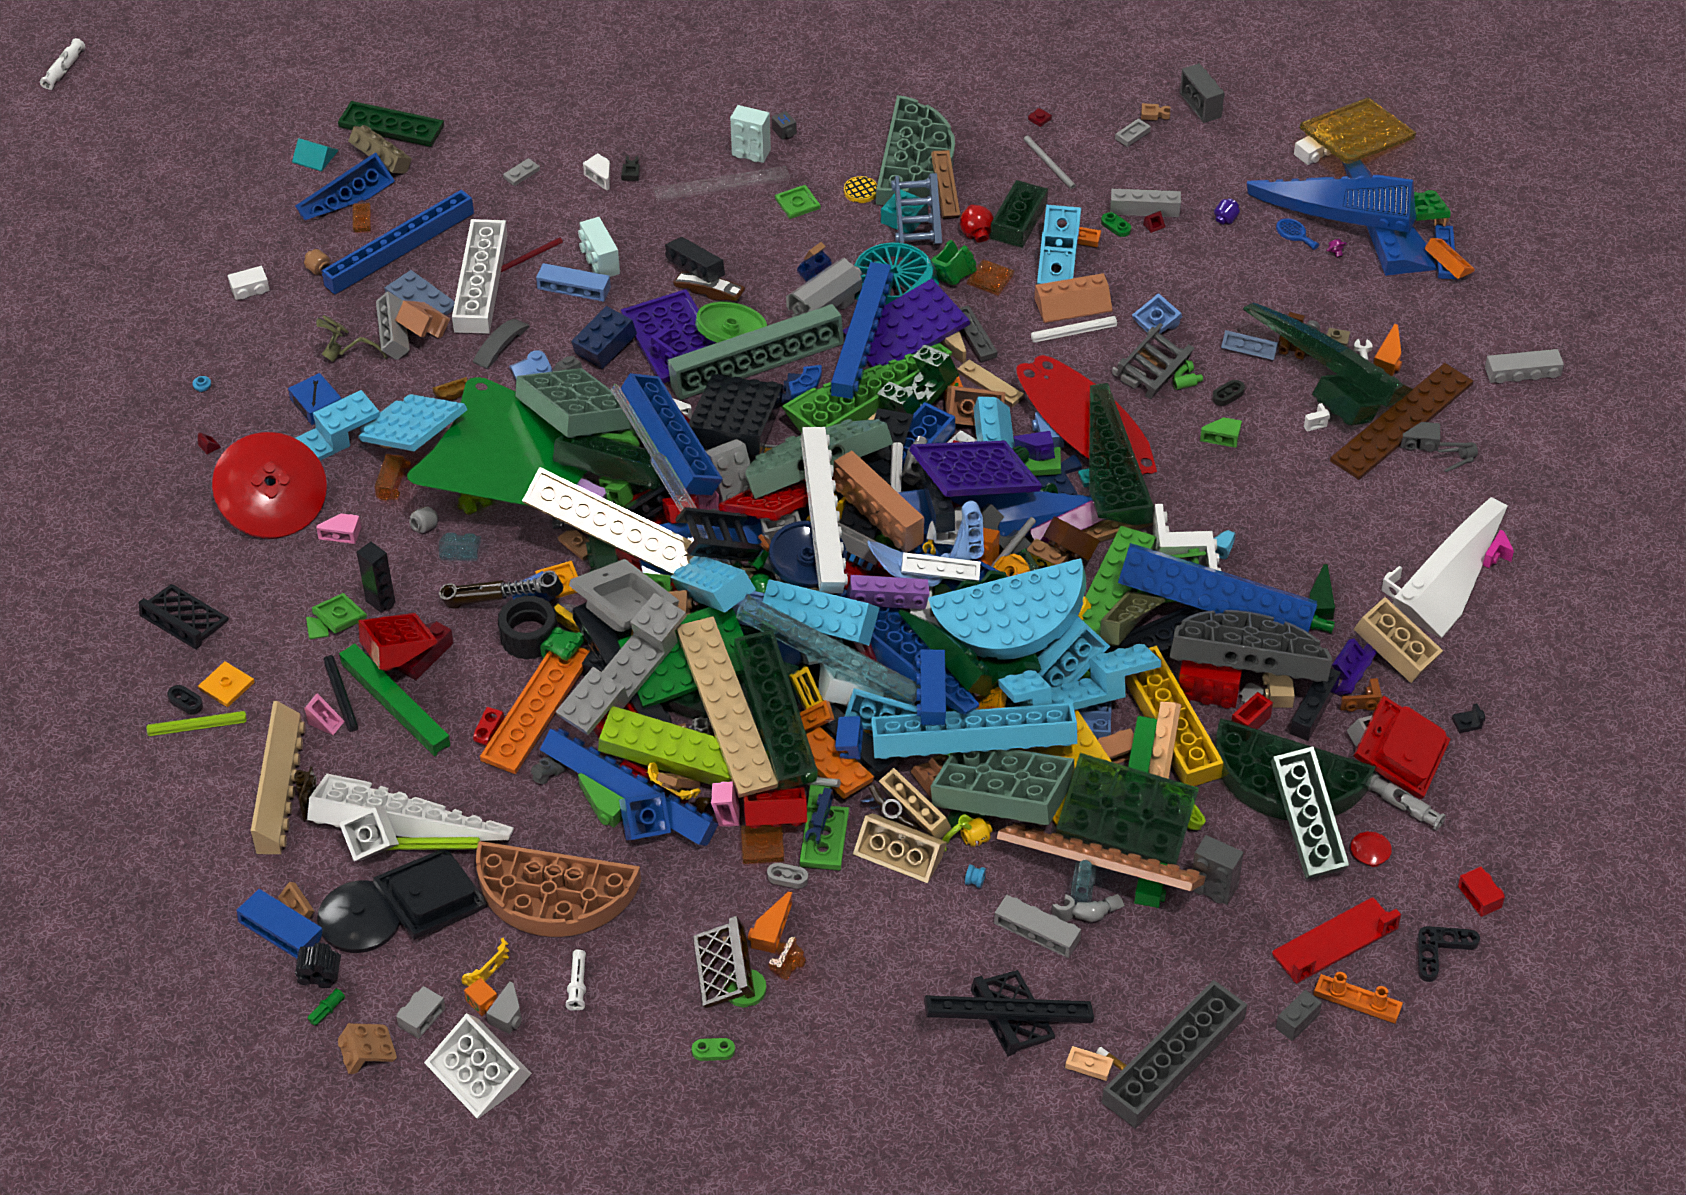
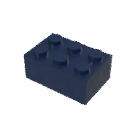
[571,306,637,369]

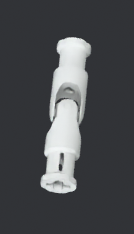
[40,38,85,90]

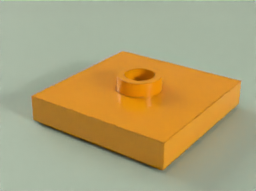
[198,661,255,707]

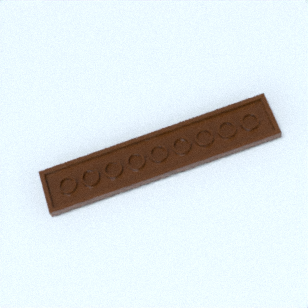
[1330,363,1473,480]

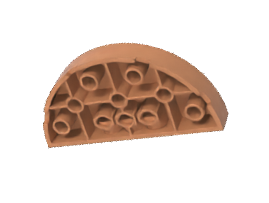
[476,841,641,937]

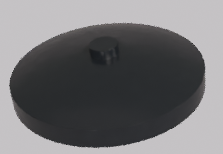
[317,880,401,953]

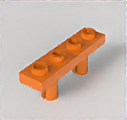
[1313,972,1403,1024]

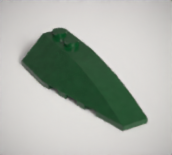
[898,609,993,697]

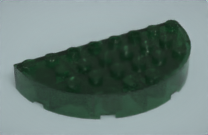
[1215,718,1376,821]

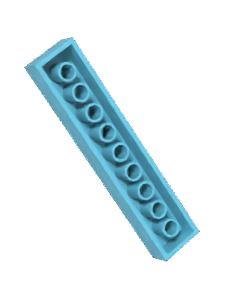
[871,703,1077,759]

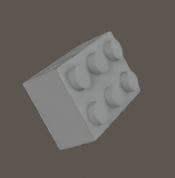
[706,439,751,503]

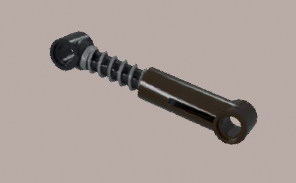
[439,571,564,609]

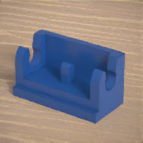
[835,716,864,760]

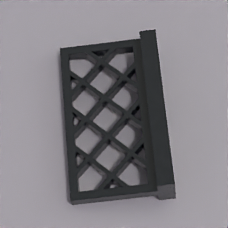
[138,584,229,650]
[971,970,1056,1057]

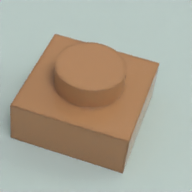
[804,242,826,262]

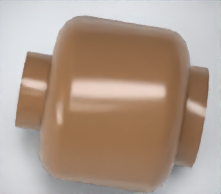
[304,249,330,275]

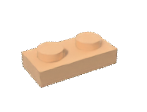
[1065,1046,1114,1081]

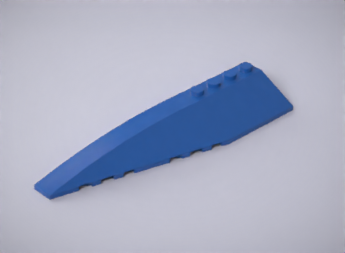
[898,489,1119,553]

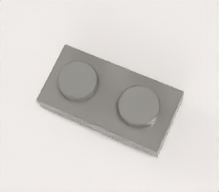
[1115,118,1151,147]
[503,158,540,186]

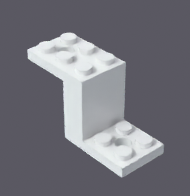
[1153,504,1221,571]

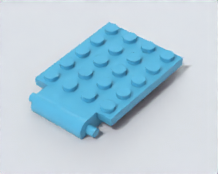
[359,394,467,451]

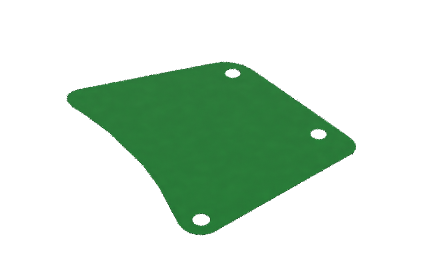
[407,377,603,506]

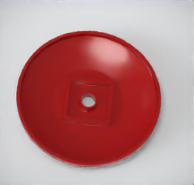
[212,432,327,539]

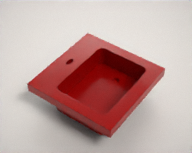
[1353,696,1451,800]

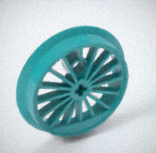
[854,242,939,307]

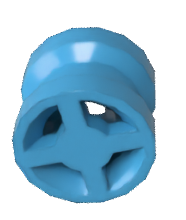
[965,864,986,888]

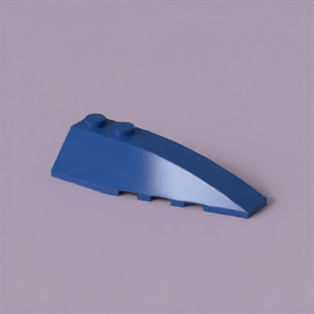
[295,152,395,220]

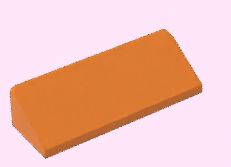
[1425,238,1475,279]

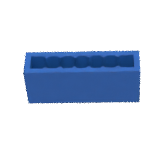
[236,889,323,959]

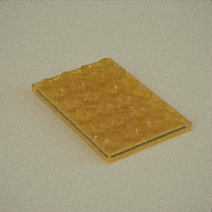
[1299,97,1416,165]

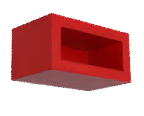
[1230,692,1273,740]
[1458,867,1505,917]

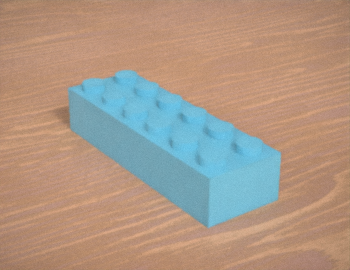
[671,556,756,612]
[758,579,880,646]

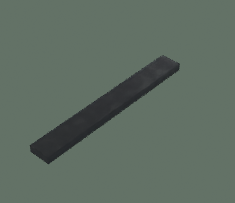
[924,995,1094,1023]

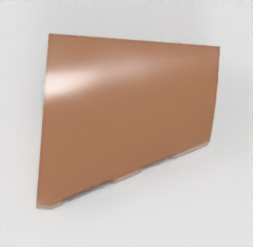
[911,754,947,799]

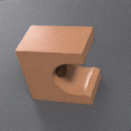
[395,300,450,338]

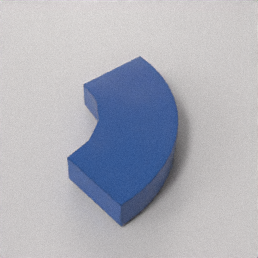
[788,365,822,400]

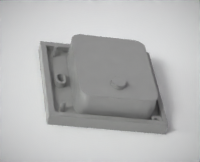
[569,559,679,632]

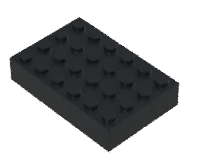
[688,374,783,456]

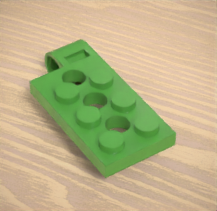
[800,784,849,870]

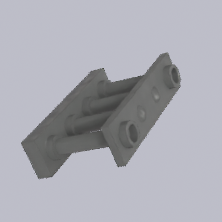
[1116,323,1194,399]

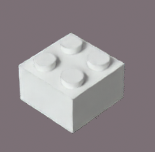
[339,806,399,861]

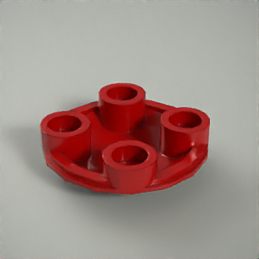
[1350,831,1392,867]

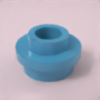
[193,376,211,392]

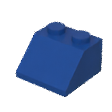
[619,792,671,840]

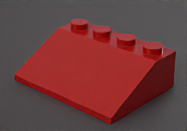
[359,613,437,671]

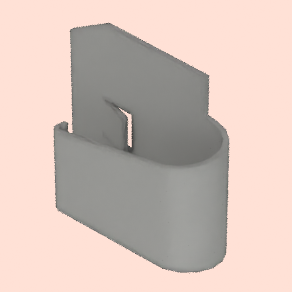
[1240,682,1264,704]

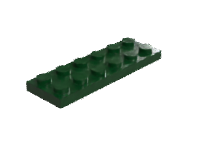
[338,101,444,147]

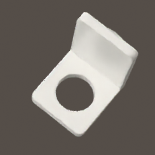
[1382,566,1402,599]

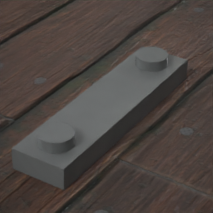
[959,305,998,362]

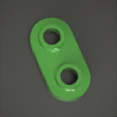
[692,1038,735,1061]

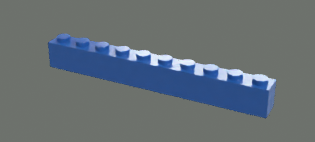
[321,189,474,295]
[831,262,894,399]
[540,728,718,846]

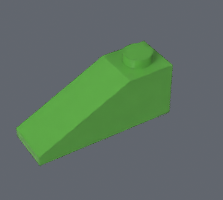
[578,772,625,828]

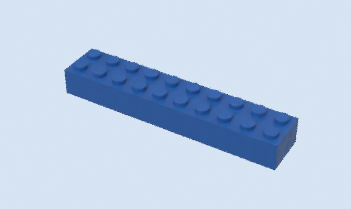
[1118,543,1317,632]

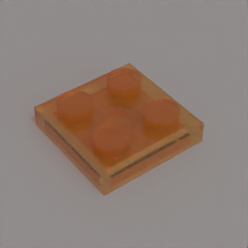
[967,259,1014,296]
[741,825,784,864]

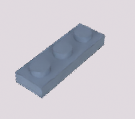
[1221,330,1278,360]

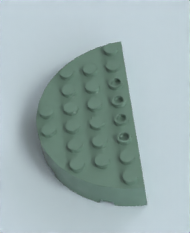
[876,95,955,205]
[745,419,893,499]

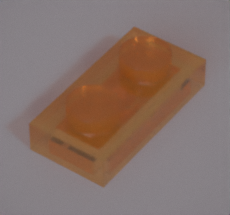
[353,203,371,233]

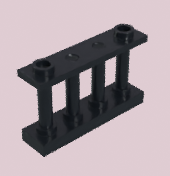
[675,507,762,562]

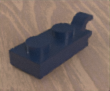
[805,787,834,844]

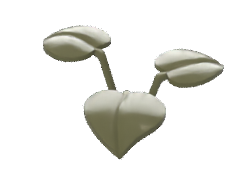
[316,315,387,362]

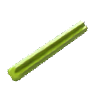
[146,711,247,736]
[387,837,480,850]

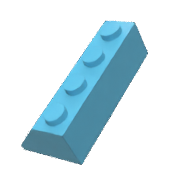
[973,397,1014,448]
[1037,616,1110,687]
[844,688,917,731]

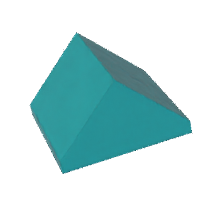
[292,138,339,172]

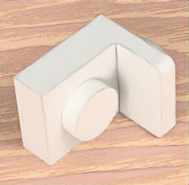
[1304,403,1330,431]

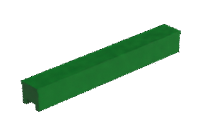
[339,644,450,757]

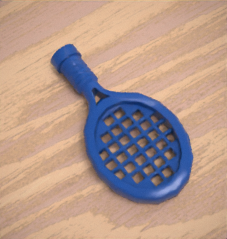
[1276,218,1319,250]

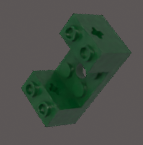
[877,344,959,414]

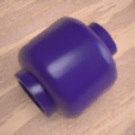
[1214,198,1240,225]

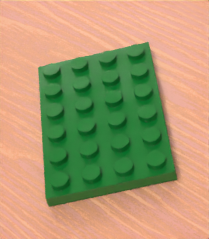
[618,607,756,708]

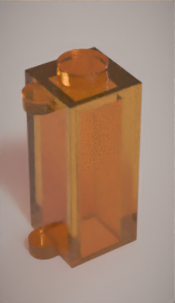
[374,454,411,500]

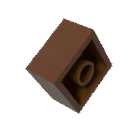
[1043,516,1100,561]

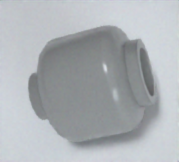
[409,506,438,533]

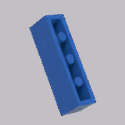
[916,649,946,725]

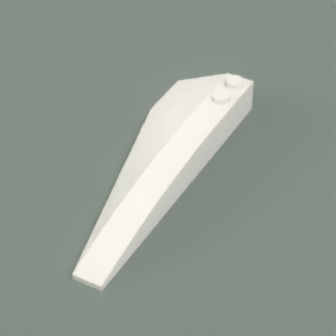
[1393,497,1508,638]
[307,774,514,841]

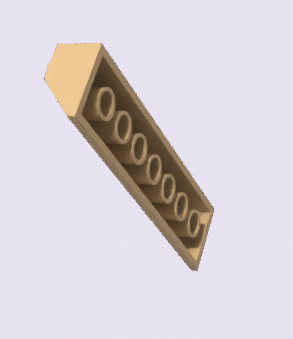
[251,701,305,854]

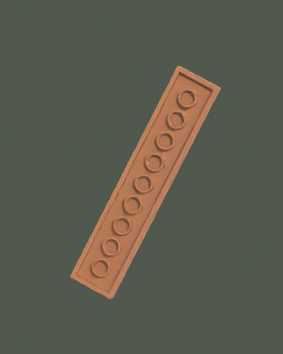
[997,823,1206,891]

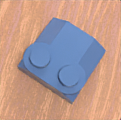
[1132,293,1182,334]
[509,350,552,380]

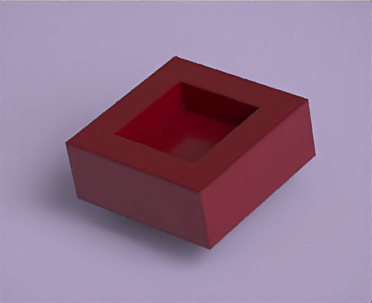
[1028,108,1052,127]

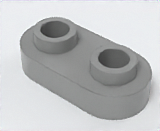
[767,863,808,889]

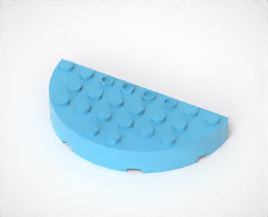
[928,558,1086,659]

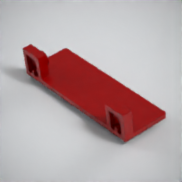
[1272,897,1401,984]

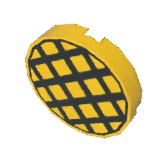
[844,176,877,203]

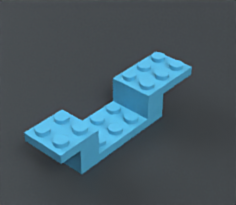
[265,390,380,485]
[998,644,1161,710]

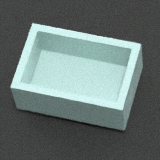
[730,105,771,163]
[578,217,620,277]

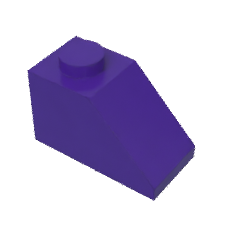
[1014,431,1055,461]

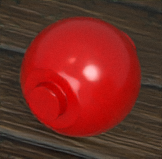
[960,205,994,243]

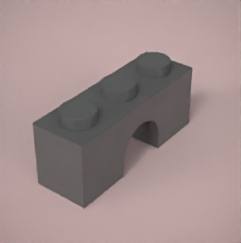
[980,503,1031,555]

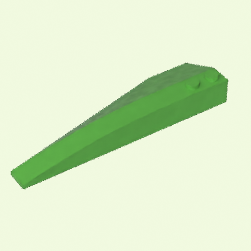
[782,343,952,433]

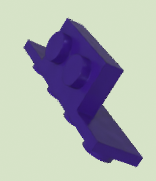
[1332,638,1378,696]

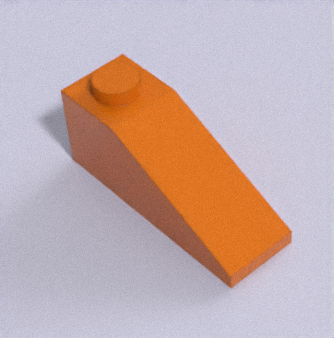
[1372,324,1402,376]
[748,892,793,954]

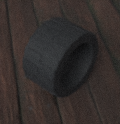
[498,595,558,660]

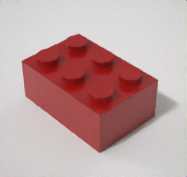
[1179,660,1242,708]
[743,787,807,828]

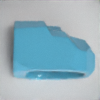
[1214,530,1236,559]

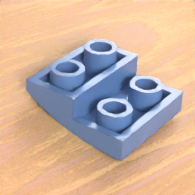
[1077,701,1111,738]

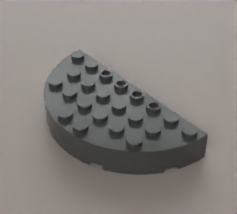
[1170,610,1332,682]

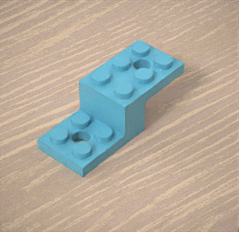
[1037,205,1081,284]

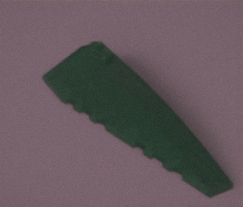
[1243,302,1413,407]
[1089,383,1154,526]

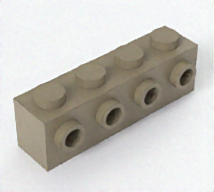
[348,125,412,174]

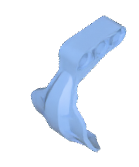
[867,501,984,587]

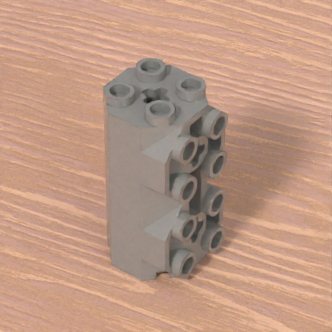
[786,258,862,317]

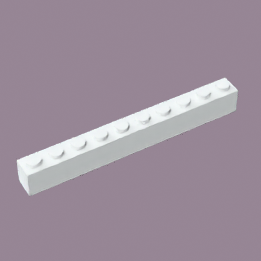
[801,427,848,594]

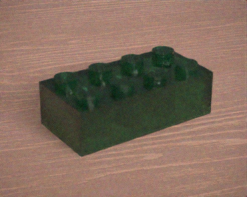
[990,180,1048,248]

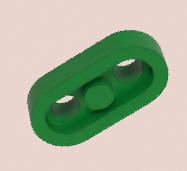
[1101,212,1131,237]

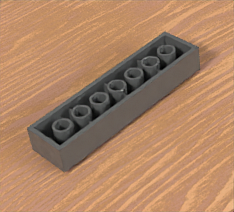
[1102,980,1247,1129]

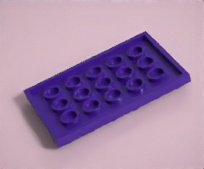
[843,279,970,367]
[621,289,716,383]
[909,440,1042,497]

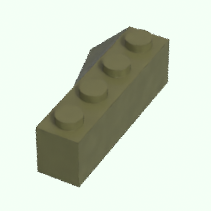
[1100,591,1165,646]

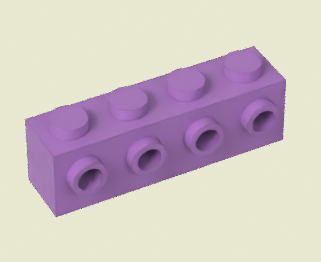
[847,575,930,609]

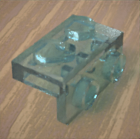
[439,533,481,561]

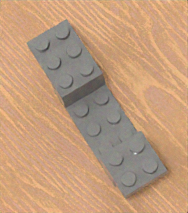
[556,593,687,735]

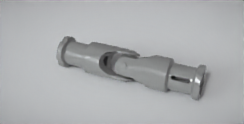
[1367,774,1446,831]

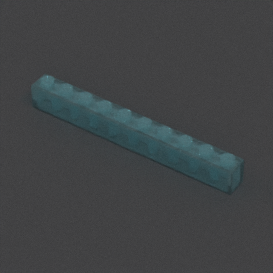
[736,594,920,706]

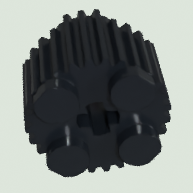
[295,942,341,988]

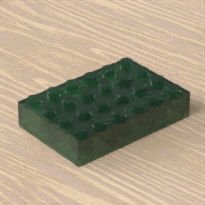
[1056,753,1199,865]

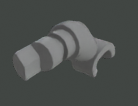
[1052,894,1125,922]

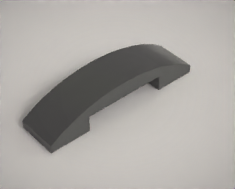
[473,319,530,369]

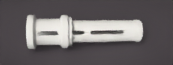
[566,950,586,1010]

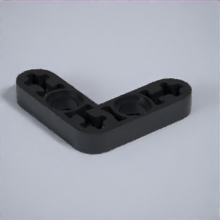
[1417,926,1480,982]

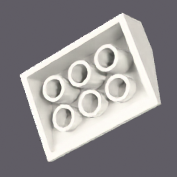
[424,1013,532,1119]

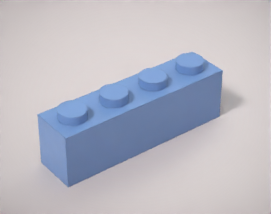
[536,263,611,302]

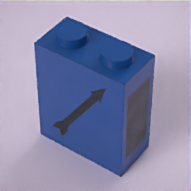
[288,373,342,425]

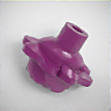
[1326,239,1347,257]

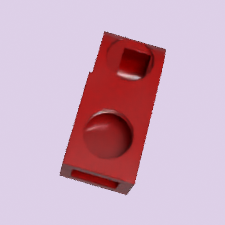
[473,707,505,746]

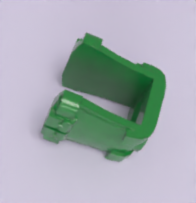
[931,240,977,285]
[540,627,588,661]

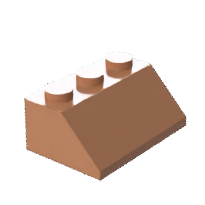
[945,386,1006,426]

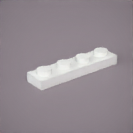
[901,552,981,581]

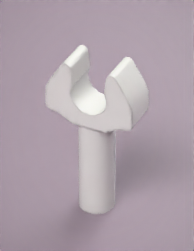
[1354,339,1373,367]

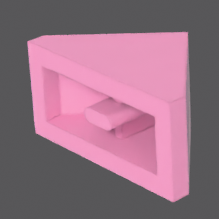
[305,694,345,735]

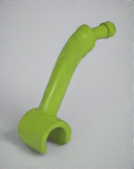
[942,814,973,852]

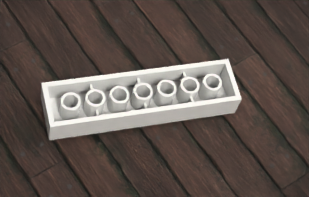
[452,219,507,334]

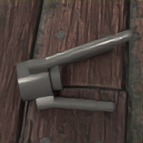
[1438,442,1478,472]

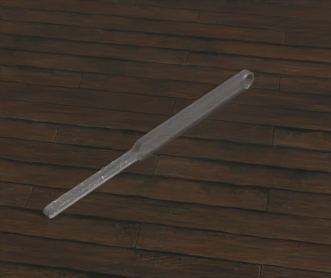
[611,384,730,565]

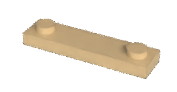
[957,359,1024,407]

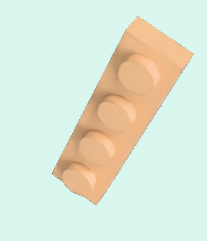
[1147,702,1181,783]

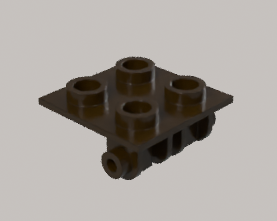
[294,766,317,822]

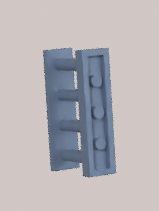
[891,173,942,245]

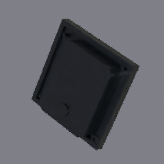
[373,850,488,940]

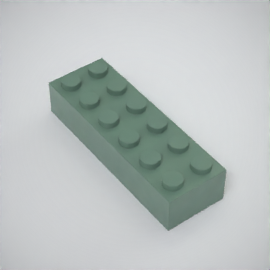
[1271,747,1349,879]

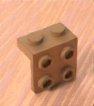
[338,1023,397,1074]

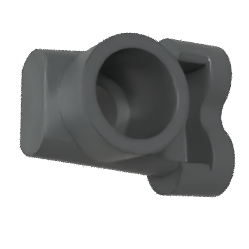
[531,756,565,784]

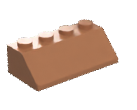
[1035,273,1113,323]

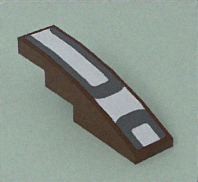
[673,271,745,301]

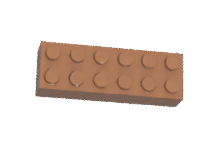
[834,451,924,553]

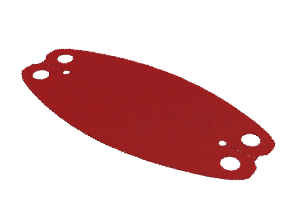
[1016,355,1157,482]

